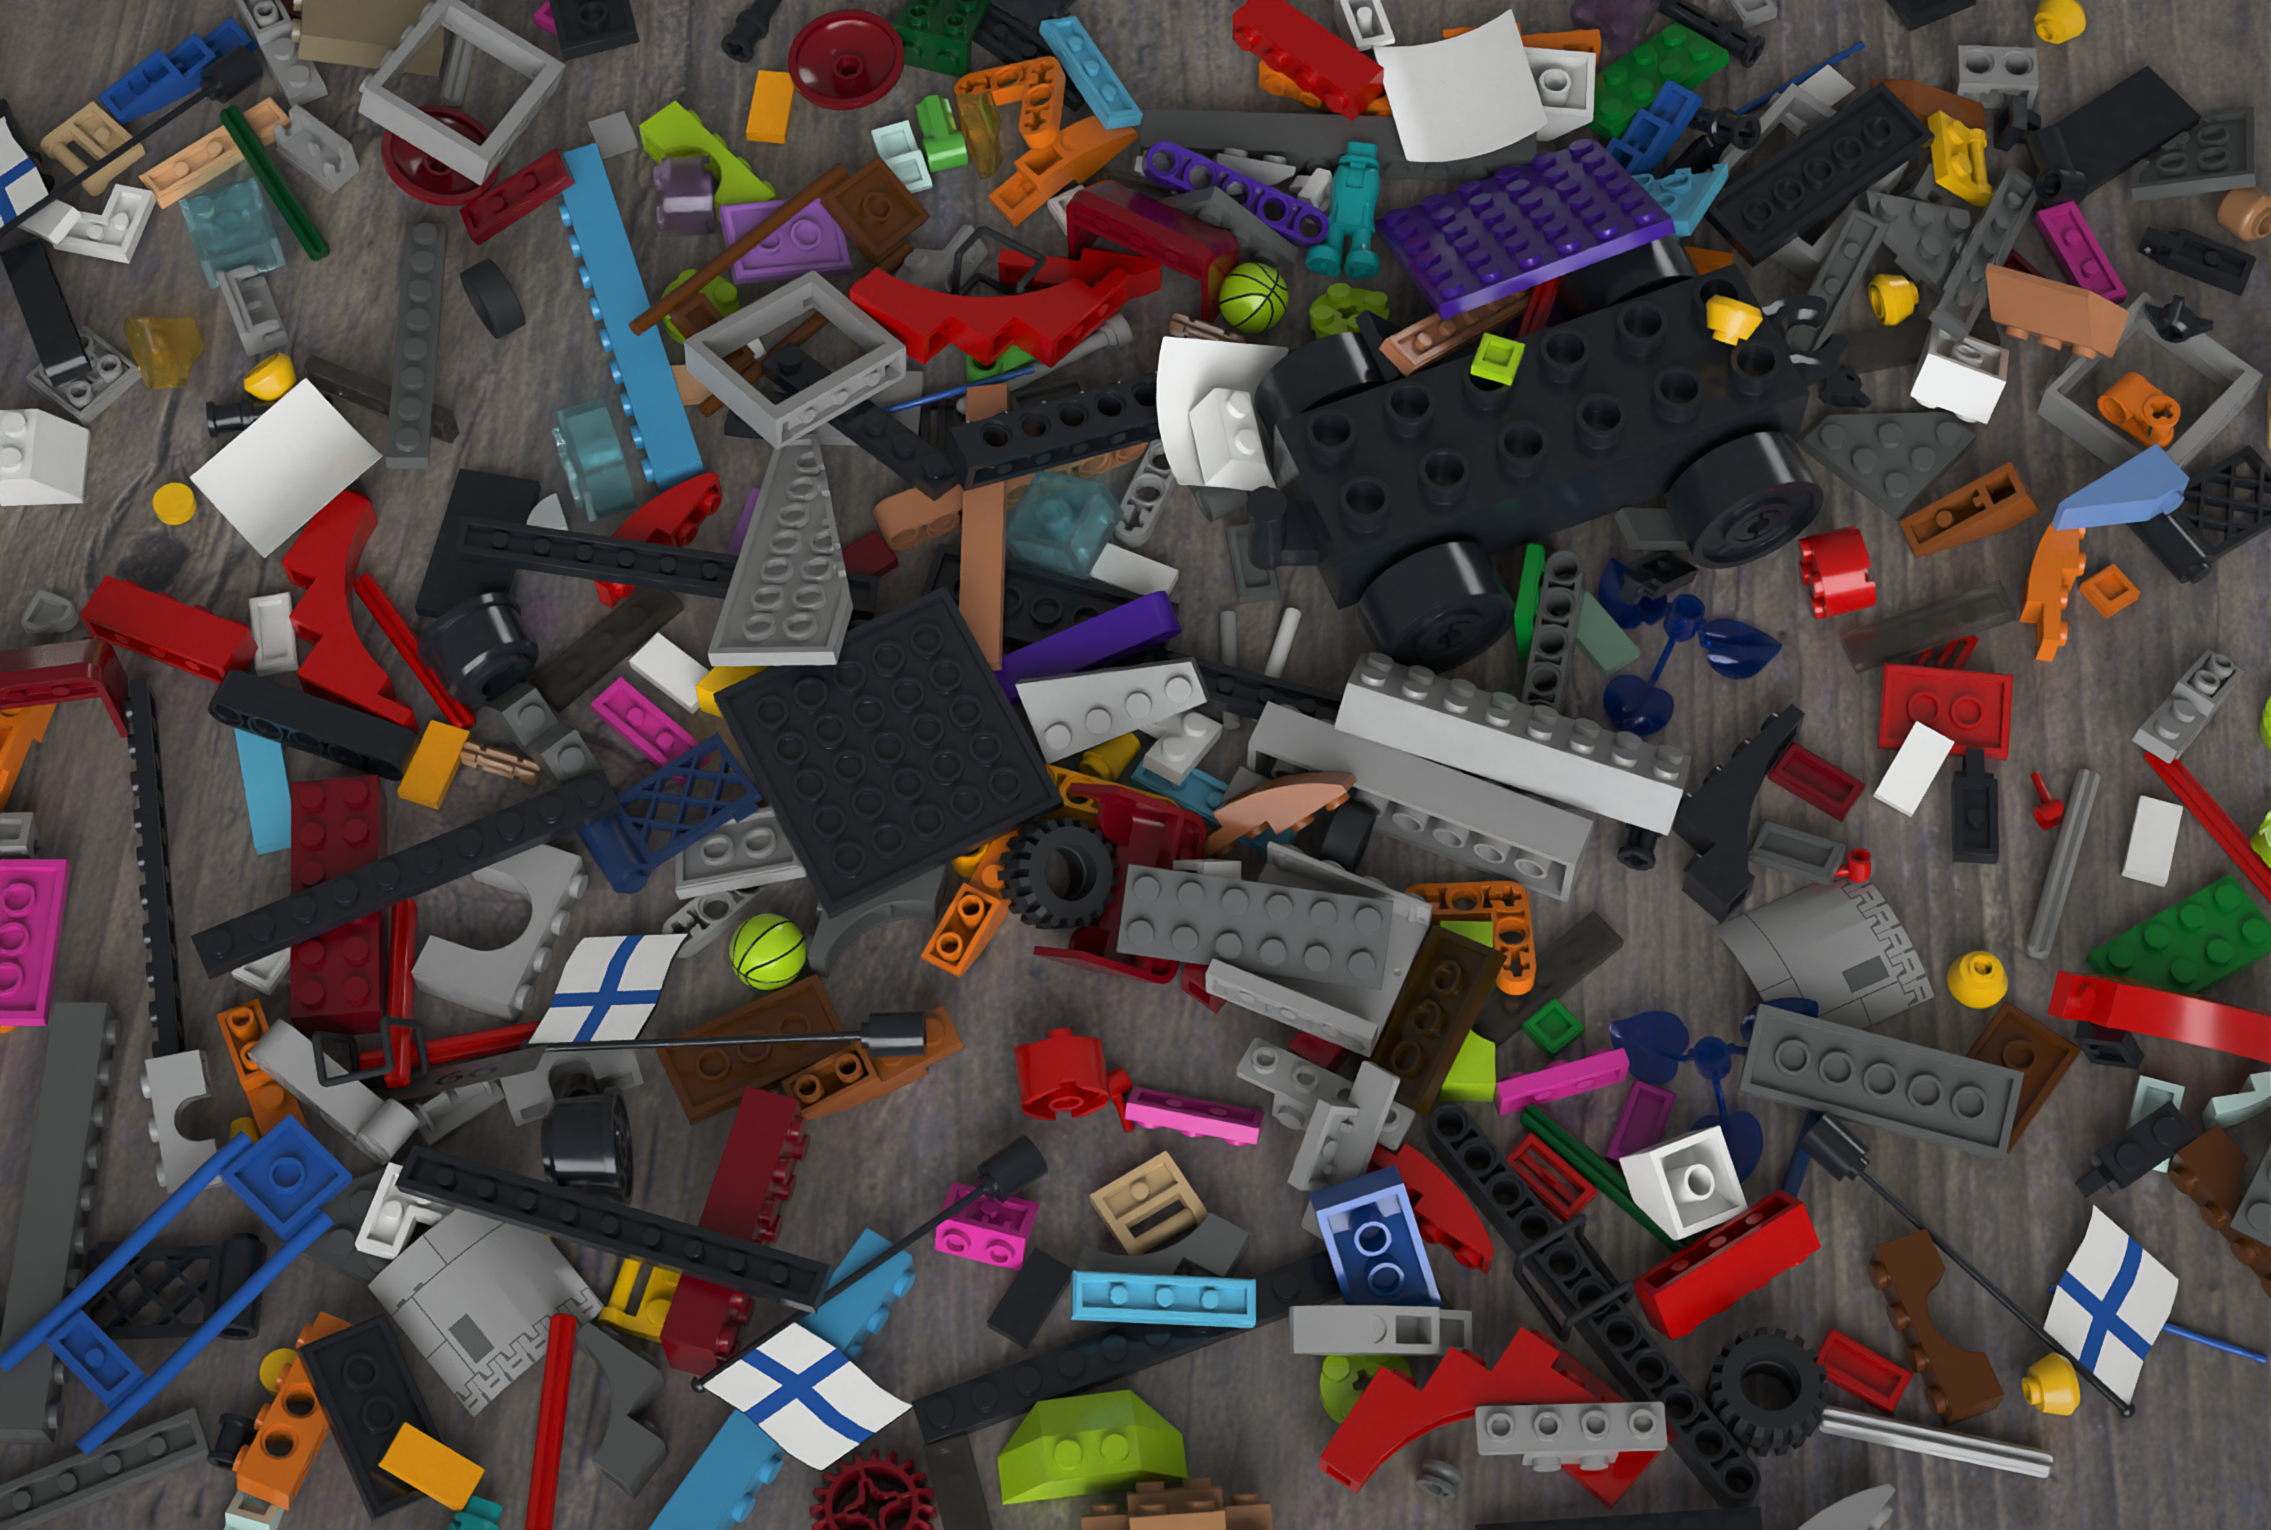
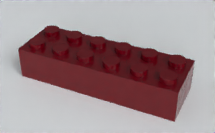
[290,775,389,1039]
[659,1086,810,1376]

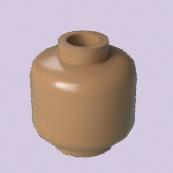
[2217,186,2271,241]

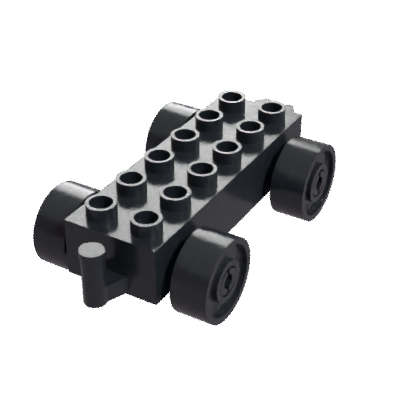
[1247,233,1849,675]

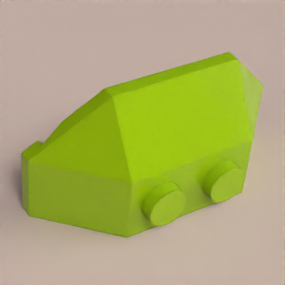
[997,1389,1188,1505]

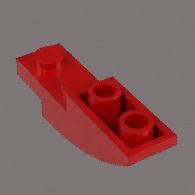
[998,248,1162,300]
[594,471,723,609]
[1365,1143,1495,1274]

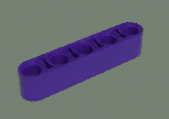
[1141,141,1329,248]
[993,591,1182,707]

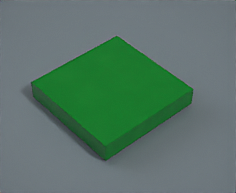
[1514,544,1546,660]

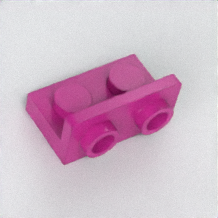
[935,1182,1040,1271]

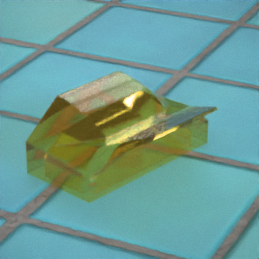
[956,90,1005,180]
[123,317,205,390]

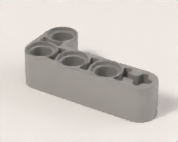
[248,1019,420,1165]

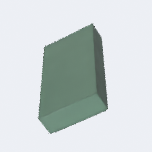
[1554,591,1640,679]

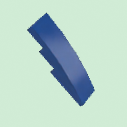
[98,17,257,124]
[1606,79,1704,176]

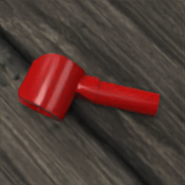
[2030,772,2064,830]
[1812,848,1871,883]
[1107,1067,1135,1133]

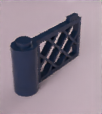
[576,732,762,894]

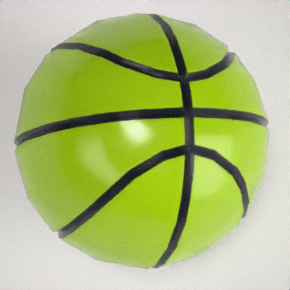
[1218,262,1289,334]
[728,913,806,990]

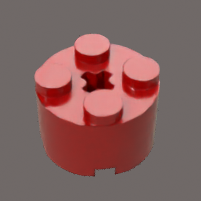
[1798,525,1876,619]
[1014,1028,1109,1121]

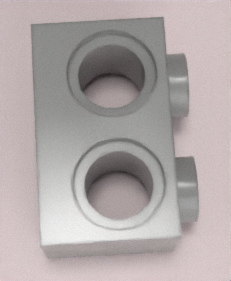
[1951,44,2039,110]

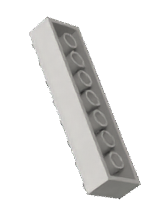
[1334,652,1692,836]
[1247,701,1594,903]

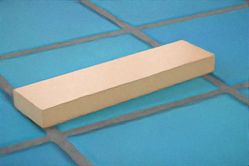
[138,97,291,209]

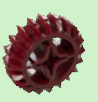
[809,1447,938,1530]

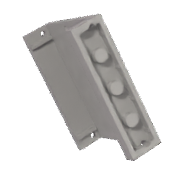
[1206,841,1433,1058]

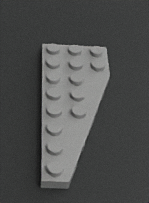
[707,434,853,667]

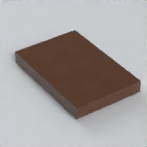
[1965,1000,2082,1154]

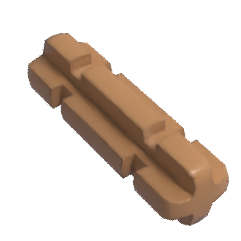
[1169,312,1246,344]
[460,740,543,785]

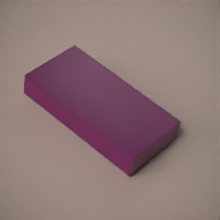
[1605,1079,1677,1168]

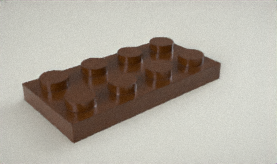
[655,973,852,1126]

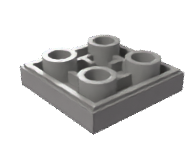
[25,325,143,427]

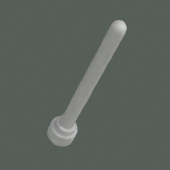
[956,313,1133,414]

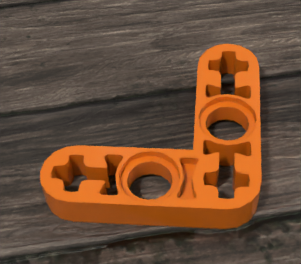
[954,56,1066,149]
[1403,881,1536,995]

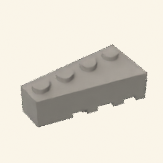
[1015,657,1210,764]

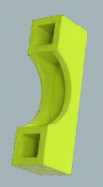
[639,100,778,224]
[1439,921,1496,1102]

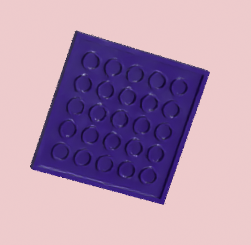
[1374,138,1676,320]

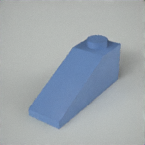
[2051,443,2190,531]

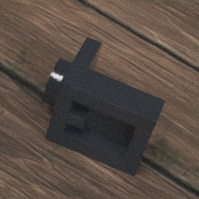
[2074,1020,2145,1070]

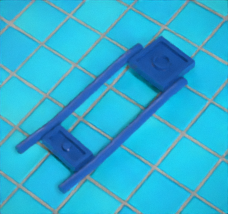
[0,1114,353,1456]

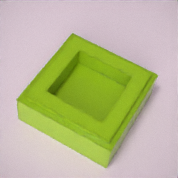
[1471,332,1525,386]

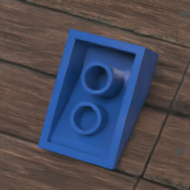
[1308,1165,1443,1308]

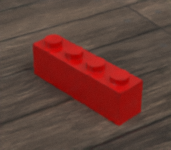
[1232,0,1384,121]
[80,575,258,684]
[1633,1189,1821,1341]

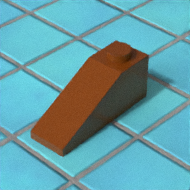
[1869,79,1986,132]
[1899,461,2041,558]

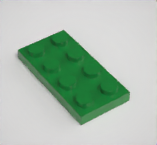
[1585,22,1730,141]
[2086,873,2271,994]

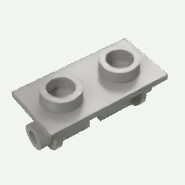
[409,1080,505,1146]

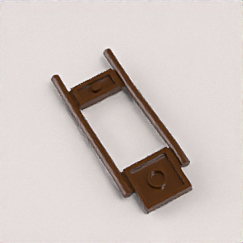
[629,156,931,417]

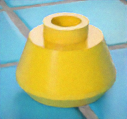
[2034,0,2086,44]
[1868,274,1919,328]
[1706,295,1763,346]
[243,352,297,402]
[1947,951,2008,1009]
[2021,1352,2080,1416]

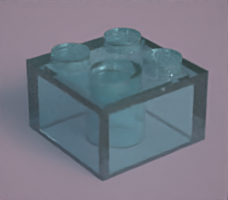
[178,177,287,290]
[552,397,637,522]
[1006,470,1124,580]

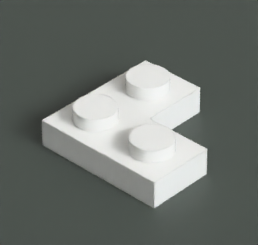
[52,184,156,264]
[1139,708,1223,786]
[355,1162,457,1260]

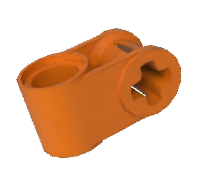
[2097,371,2181,448]

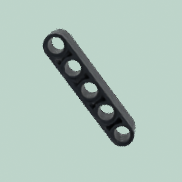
[0,236,93,387]
[208,670,420,781]

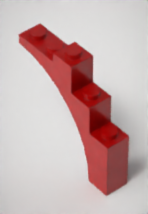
[1318,1327,1617,1494]

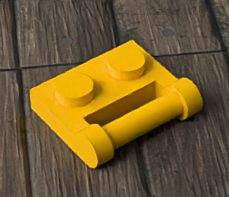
[1927,110,1993,206]
[597,1258,681,1343]

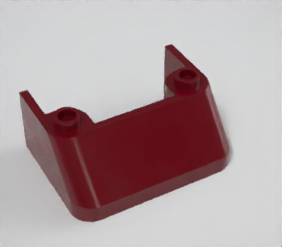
[1066,180,1239,324]
[0,636,130,738]
[1033,783,1207,984]

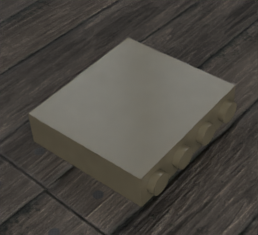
[291,0,444,77]

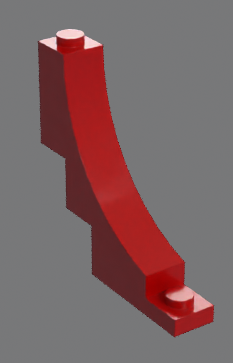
[849,266,1130,368]
[281,489,420,735]
[2047,970,2271,1064]

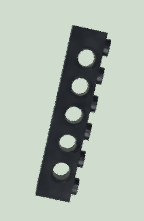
[945,371,1161,492]

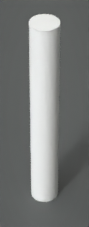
[1252,608,1301,722]

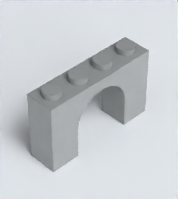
[411,844,588,1023]

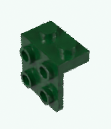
[893,0,990,78]

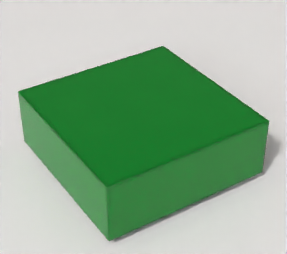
[1521,997,1585,1060]

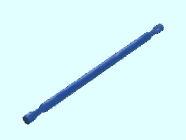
[1735,41,1865,116]
[881,365,1035,414]
[2048,1283,2267,1364]

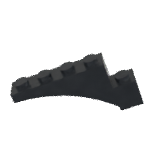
[1672,704,1805,923]

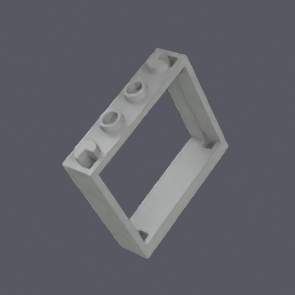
[358,0,566,186]
[1704,83,1909,284]
[684,270,906,450]
[2037,292,2263,471]

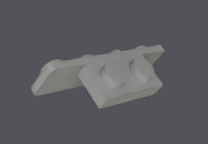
[894,224,988,360]
[1236,1037,1415,1150]
[1287,1061,1400,1240]
[1475,1402,1667,1472]

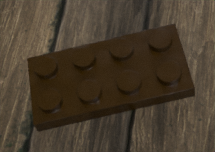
[1354,924,1507,1117]

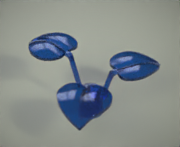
[1598,558,1782,737]
[1609,997,1819,1184]

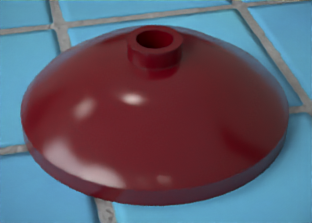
[788,9,905,111]
[381,105,500,206]

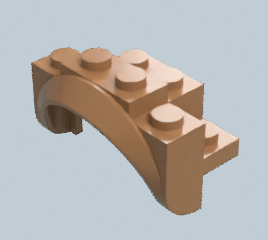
[1081,1477,1273,1530]

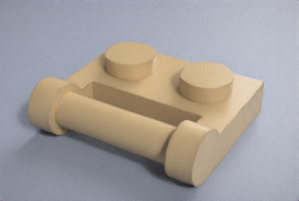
[40,101,145,196]
[1090,1150,1208,1256]

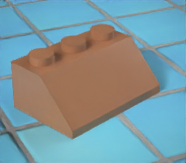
[1985,263,2130,361]

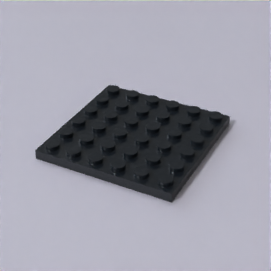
[713,585,1064,920]

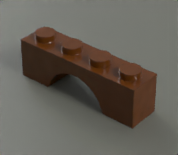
[2167,1124,2271,1298]
[1868,1228,2005,1427]

